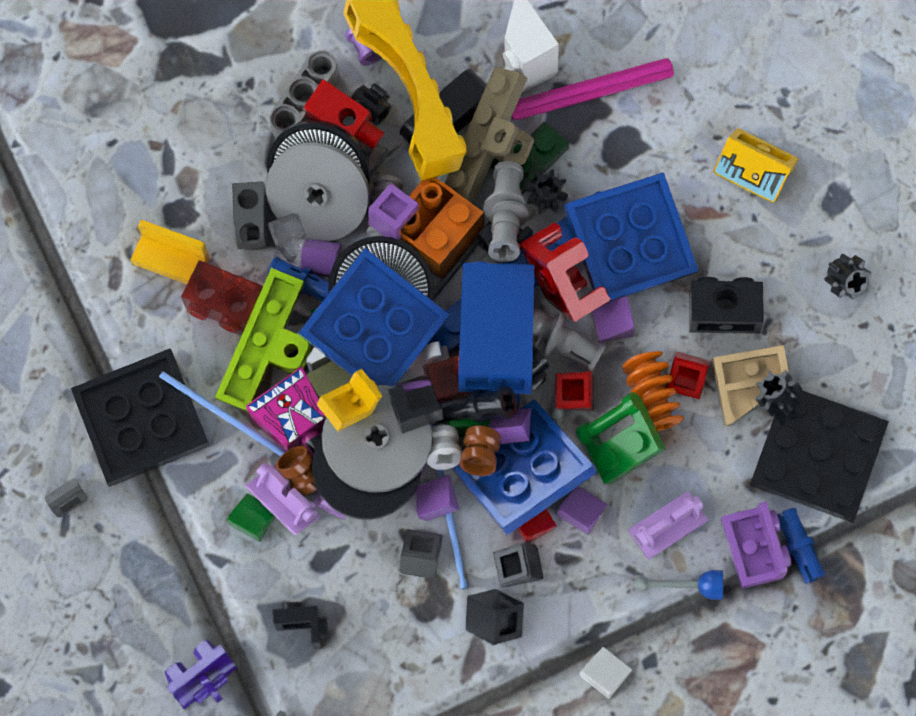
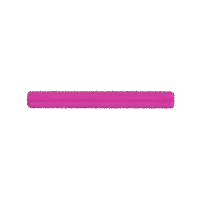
[512,58,674,121]

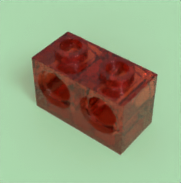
[181,260,263,333]

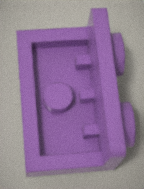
[721,501,791,589]

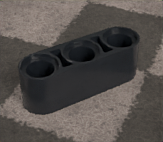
[399,69,487,144]

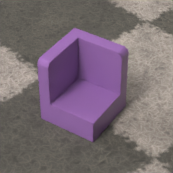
[368,183,419,240]

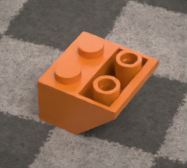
[400,177,485,279]

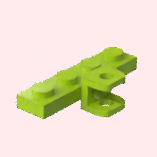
[215,268,312,413]

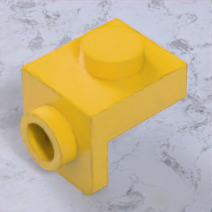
[317,369,382,432]

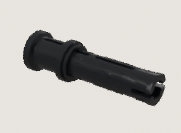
[431,386,517,424]

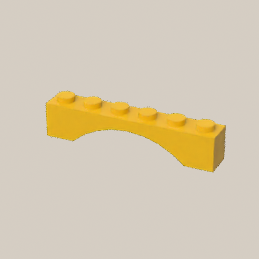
[343,0,467,181]

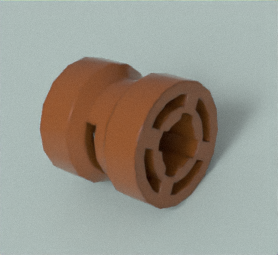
[460,426,501,476]
[276,446,317,496]

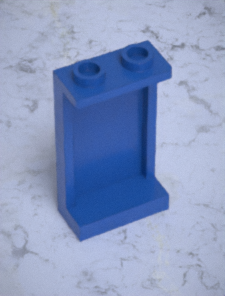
[458,261,534,394]

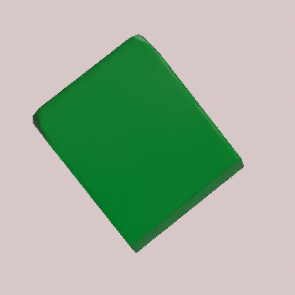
[226,493,275,542]

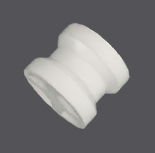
[427,425,462,470]

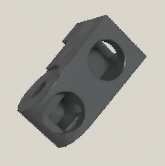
[232,181,267,249]

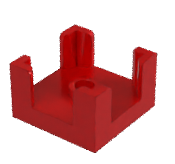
[519,222,610,322]

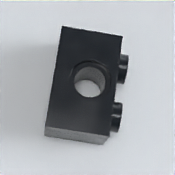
[689,277,764,334]

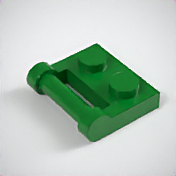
[576,392,666,484]

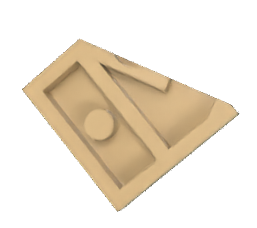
[712,345,789,426]

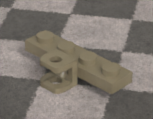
[444,66,534,205]

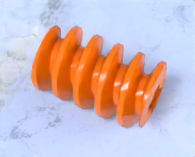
[622,351,684,431]

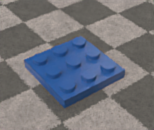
[563,172,699,303]
[297,248,449,387]
[451,399,596,536]

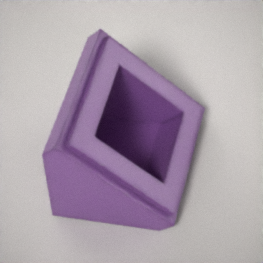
[301,238,342,277]

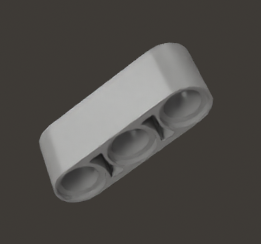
[269,50,339,139]

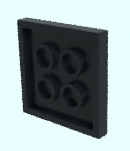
[71,348,210,487]
[749,390,889,523]

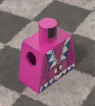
[245,367,327,458]

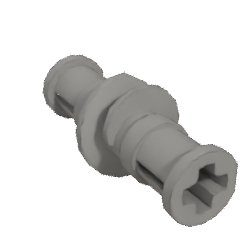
[483,161,529,262]
[533,308,607,372]

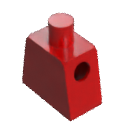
[303,79,385,150]

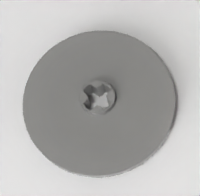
[266,142,370,241]
[322,385,432,492]

